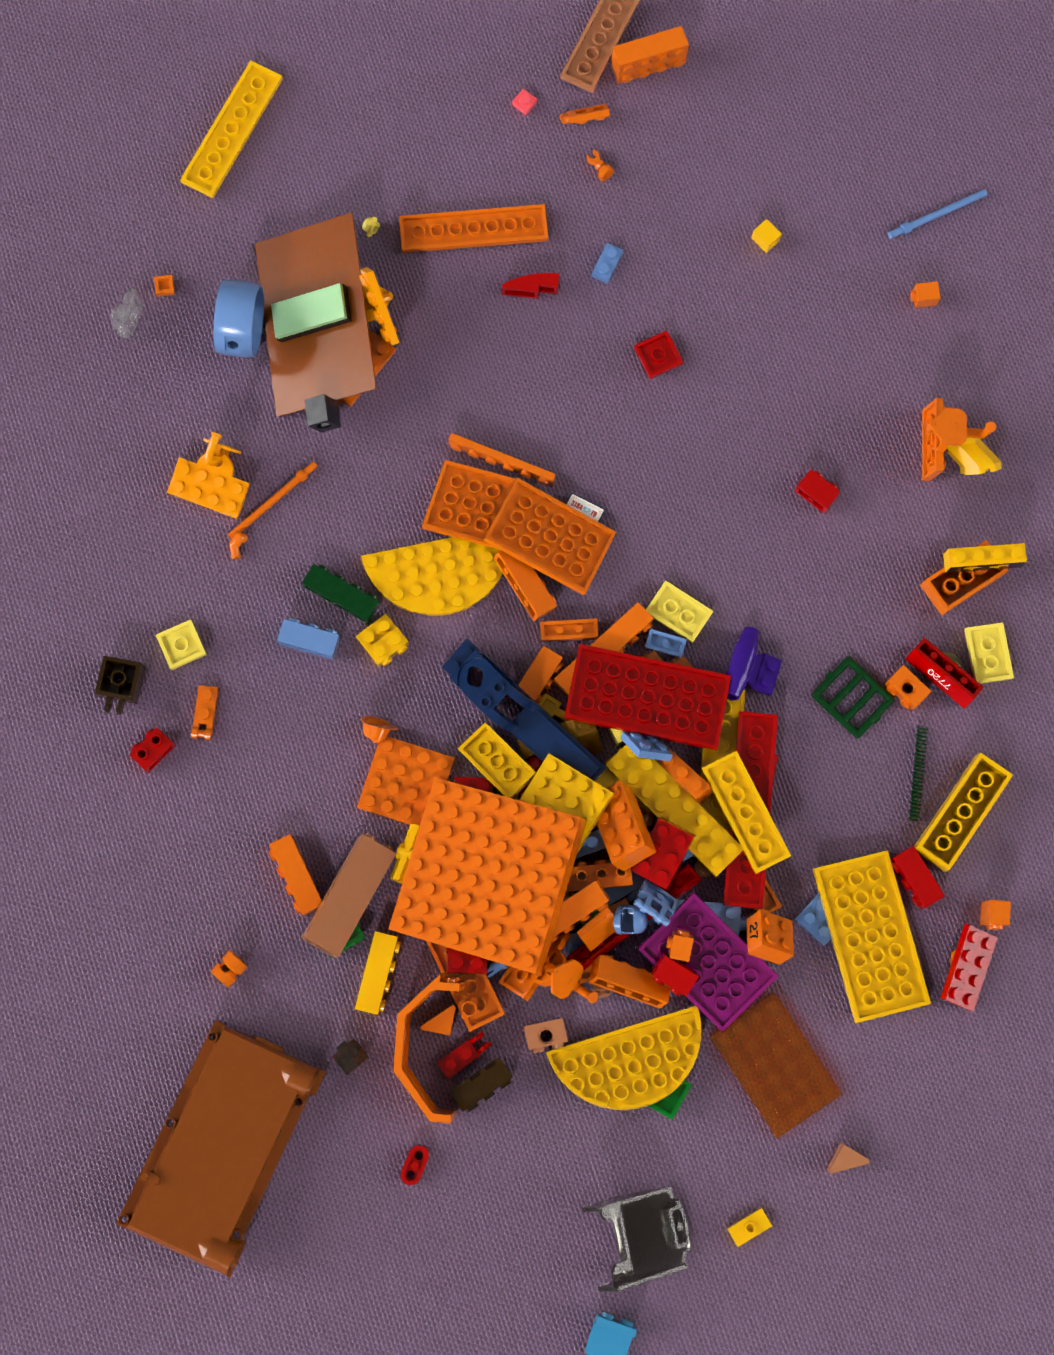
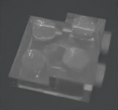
[111,288,143,338]

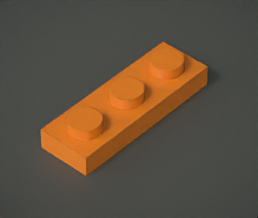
[540,618,598,642]

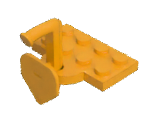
[359,267,399,345]
[167,432,251,519]

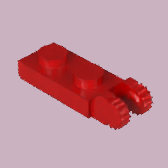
[436,1031,492,1079]

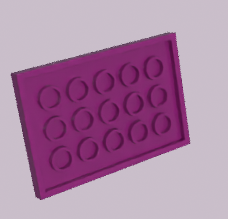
[638,892,778,1032]

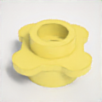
[362,217,380,237]

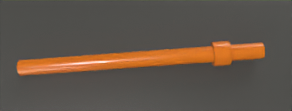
[228,461,318,539]

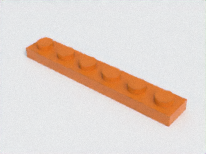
[448,433,556,486]

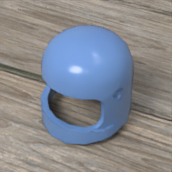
[613,905,648,934]

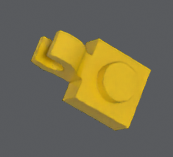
[539,693,568,722]

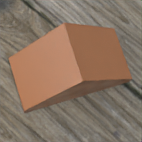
[827,1143,870,1174]

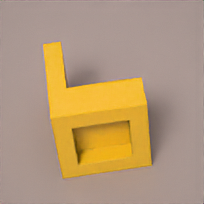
[751,219,782,253]

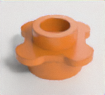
[459,998,480,1020]

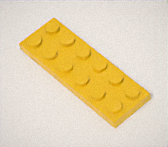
[701,751,791,874]

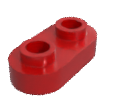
[401,1145,429,1185]

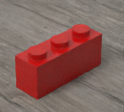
[890,846,945,909]

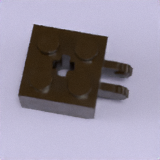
[95,656,146,715]

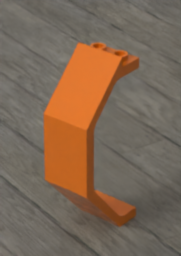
[393,972,465,1123]

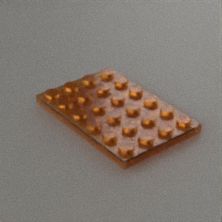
[709,993,842,1139]

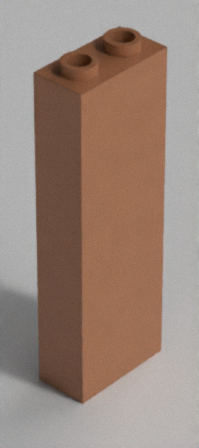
[301,833,396,958]

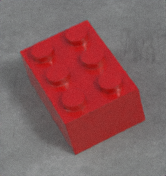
[631,817,696,890]

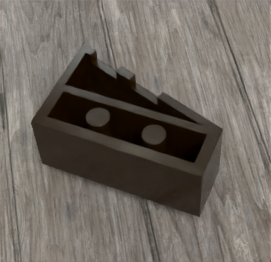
[449,1057,513,1112]

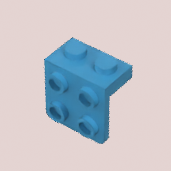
[585,1312,637,1355]

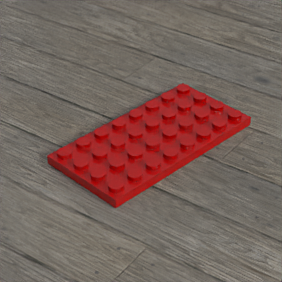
[564,644,731,751]

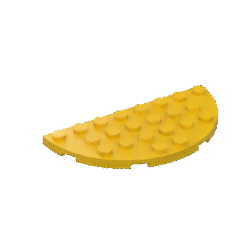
[361,537,503,616]
[546,1006,701,1110]

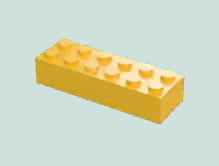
[914,753,1013,872]

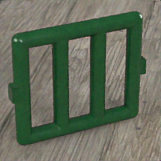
[811,656,895,739]

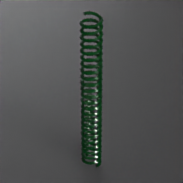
[908,725,928,821]

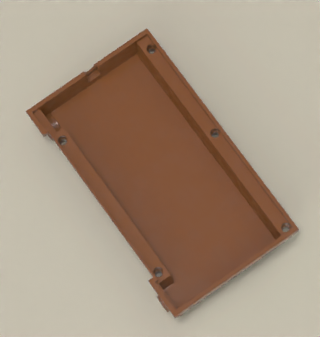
[116,1020,326,1278]

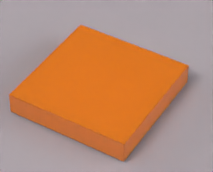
[577,907,615,952]

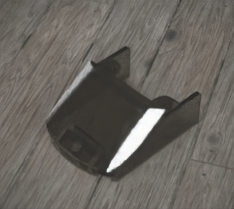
[582,1186,690,1292]

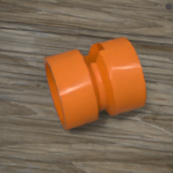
[211,950,248,988]

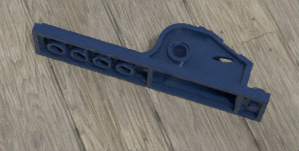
[442,639,607,781]

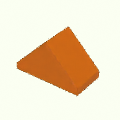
[421,1004,456,1036]

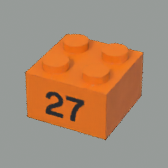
[746,909,794,965]

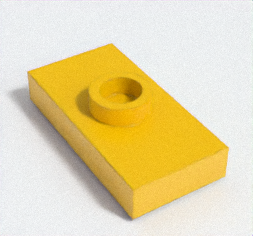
[727,1208,772,1247]

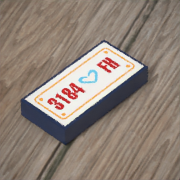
[566,493,605,522]

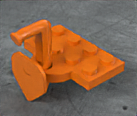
[922,398,997,482]
[499,931,598,1003]

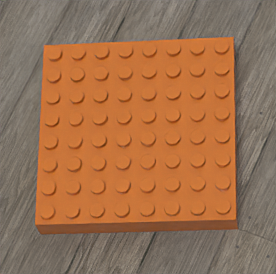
[388,777,587,976]

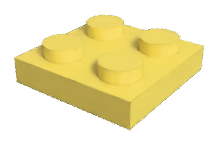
[156,619,207,670]

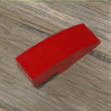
[502,273,559,299]

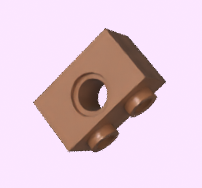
[524,1018,568,1053]

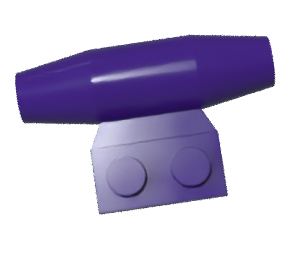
[726,627,782,701]

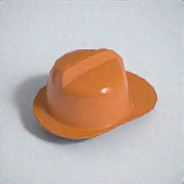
[361,716,399,743]

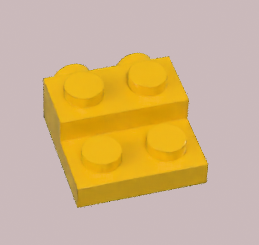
[356,614,409,667]

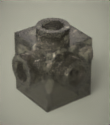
[332,1039,369,1075]

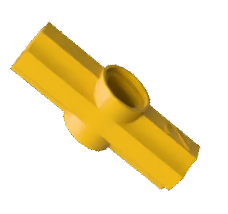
[390,824,420,884]

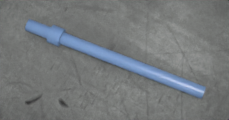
[888,189,987,239]

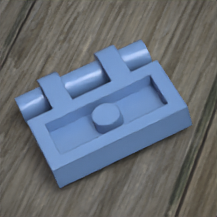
[633,879,679,926]

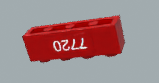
[905,637,984,709]

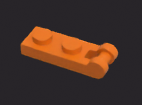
[191,685,219,740]

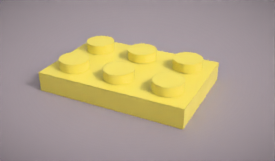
[646,580,713,643]
[964,623,1014,684]

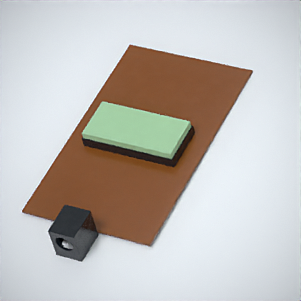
[255,212,377,433]

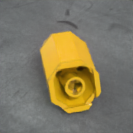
[946,438,1002,475]

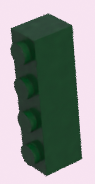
[302,564,380,624]

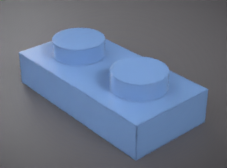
[591,243,623,284]
[645,629,687,657]

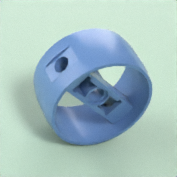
[213,280,264,358]

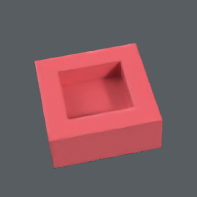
[512,89,537,115]

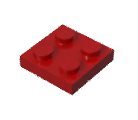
[633,330,683,380]

